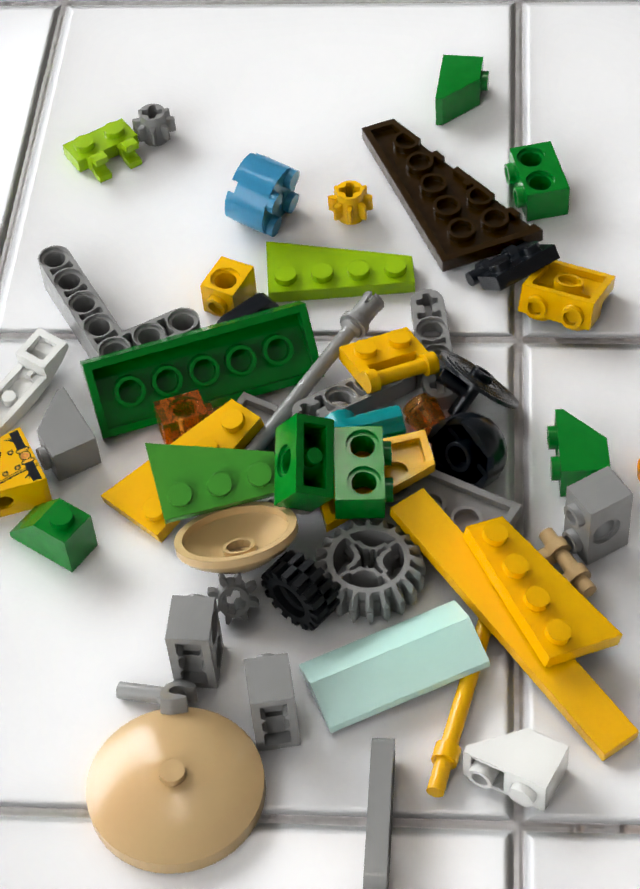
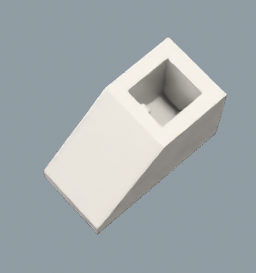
[463,728,569,812]

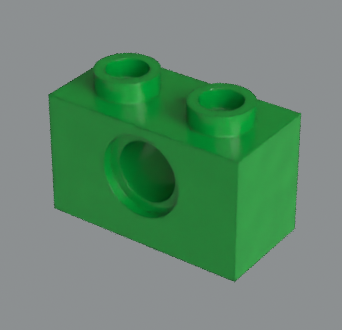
[274,413,334,512]

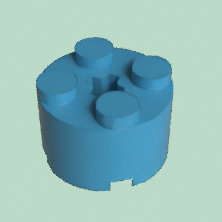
[225,153,300,237]

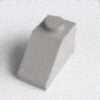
[36,387,102,482]

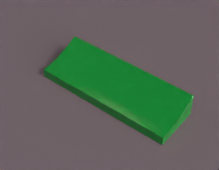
[79,301,324,439]

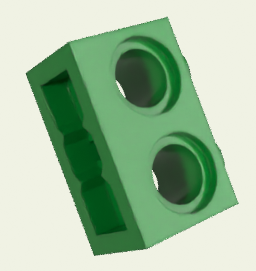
[504,141,570,221]
[334,426,393,519]

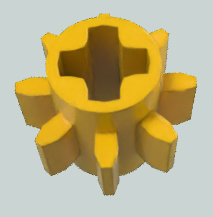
[328,180,373,225]

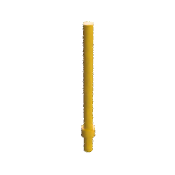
[426,618,491,798]

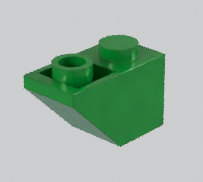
[547,409,611,497]

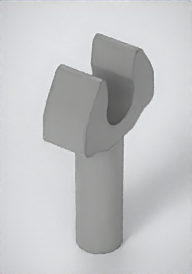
[116,679,198,715]

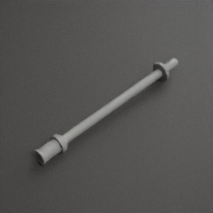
[244,291,384,451]

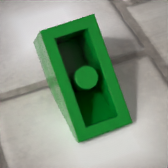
[435,55,489,125]
[10,498,98,572]

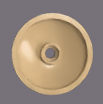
[174,501,299,574]

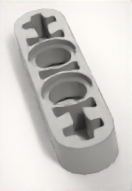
[410,289,458,410]
[291,375,417,418]
[363,738,395,889]

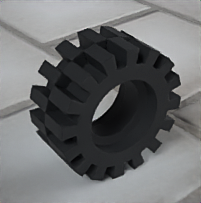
[261,550,340,631]

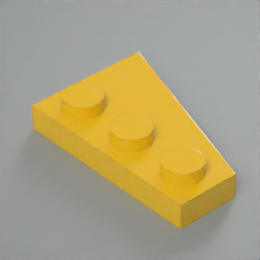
[320,429,435,533]

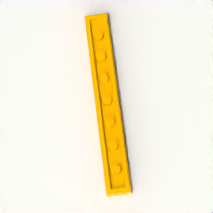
[390,488,639,761]

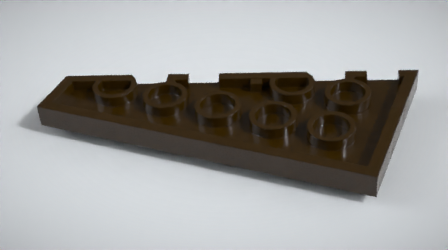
[362,119,543,272]

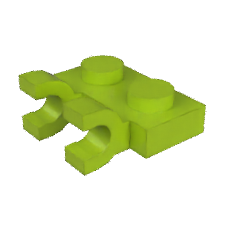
[62,118,142,183]

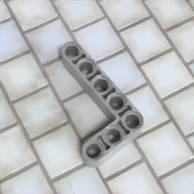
[38,245,201,358]

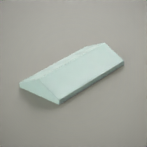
[299,600,491,733]

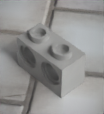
[165,594,224,688]
[243,653,301,752]

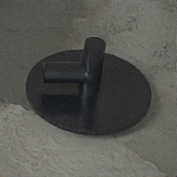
[436,350,519,415]

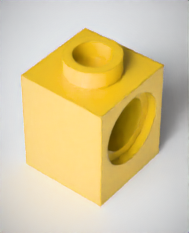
[200,256,257,316]

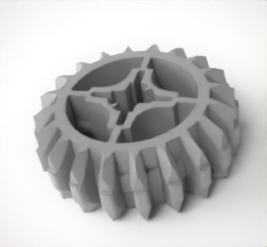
[314,518,426,625]

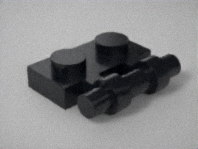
[465,241,560,291]

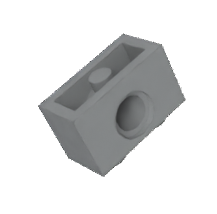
[562,466,633,565]

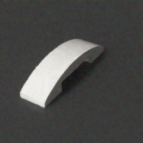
[0,328,69,437]

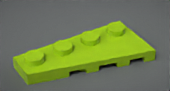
[266,241,415,302]

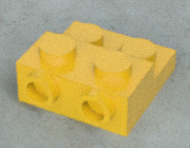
[518,260,616,331]

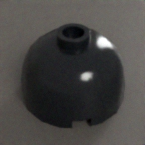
[427,412,508,489]

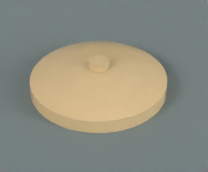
[86,707,266,874]

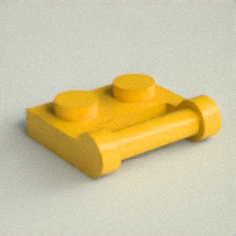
[339,327,440,394]

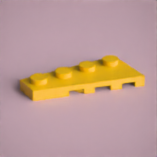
[100,399,264,543]

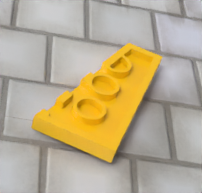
[463,516,623,668]

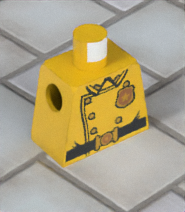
[0,427,52,517]

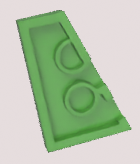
[145,443,275,524]

